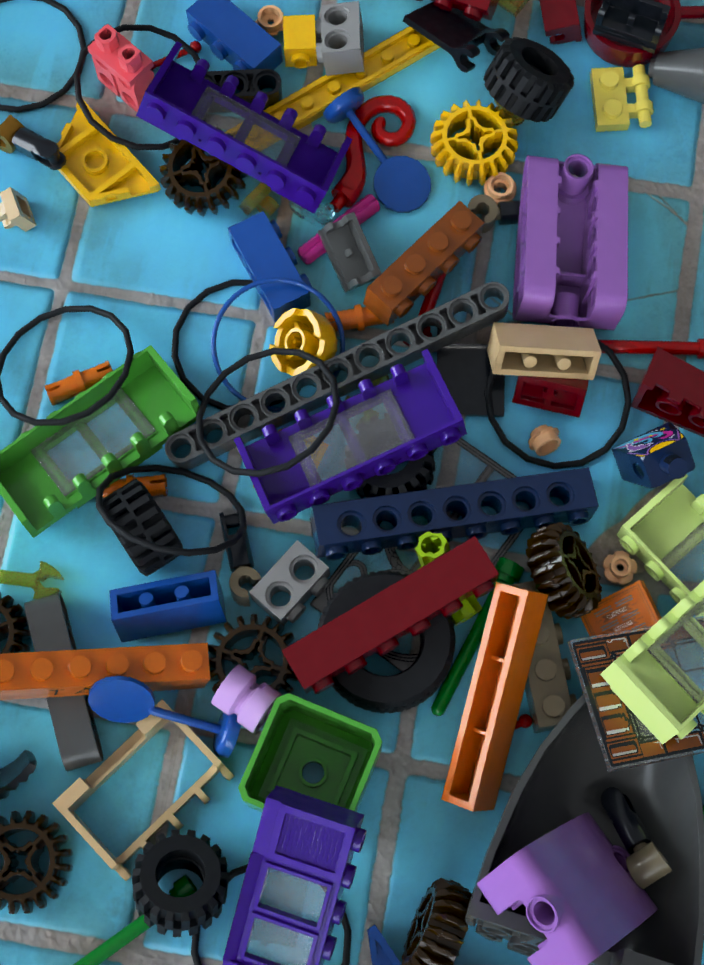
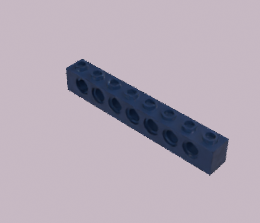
[310,467,599,560]

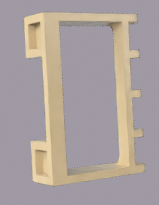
[52,699,234,881]

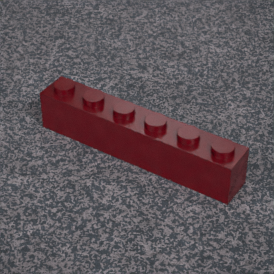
[281,536,499,694]

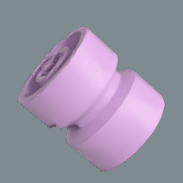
[211,664,282,734]

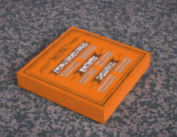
[580,580,675,662]

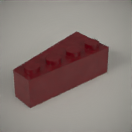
[631,347,704,437]

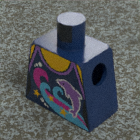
[612,422,695,489]

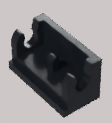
[593,0,671,54]

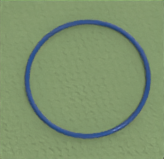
[211,277,345,412]

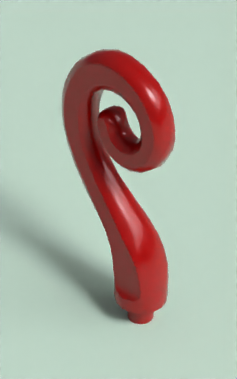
[329,95,416,213]

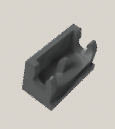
[318,212,382,293]

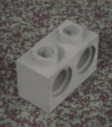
[316,1,364,76]
[249,540,330,625]

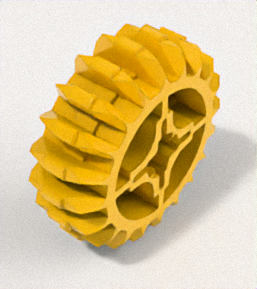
[430,99,518,187]

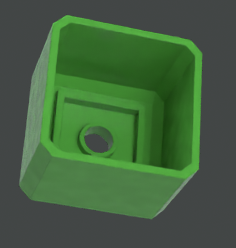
[238,693,382,812]

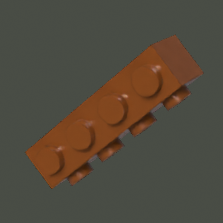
[363,201,484,326]

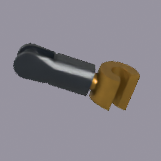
[0,114,66,170]

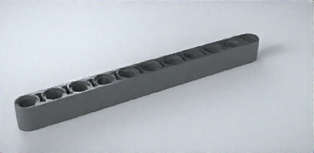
[165,282,510,470]

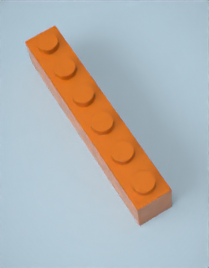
[441,582,548,812]
[0,643,211,700]

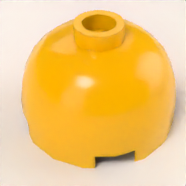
[269,308,338,376]

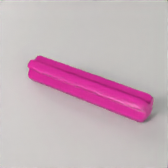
[297,194,380,265]

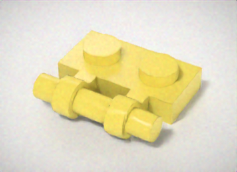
[590,64,654,132]

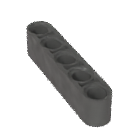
[24,593,103,772]

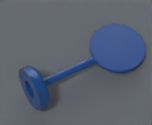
[323,87,431,213]
[88,676,241,758]

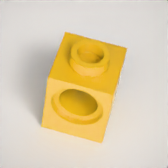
[283,15,317,69]

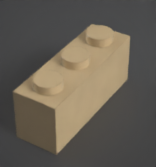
[487,322,602,380]

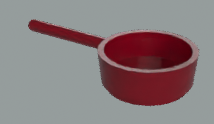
[584,0,704,67]

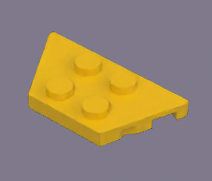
[57,100,161,207]

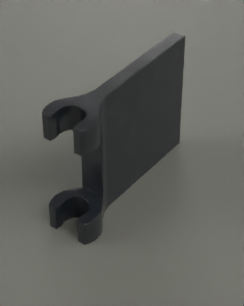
[403,1,510,73]
[437,328,505,417]

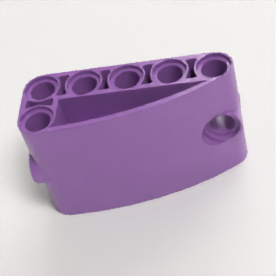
[512,154,628,331]
[477,812,658,965]

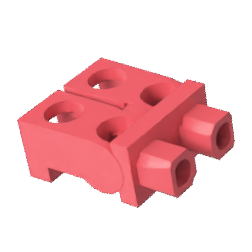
[87,24,154,112]

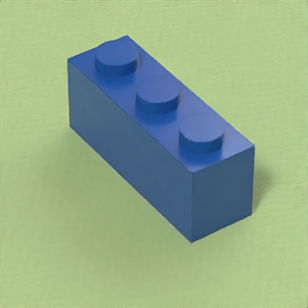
[186,0,283,70]
[228,211,312,323]
[109,570,227,642]

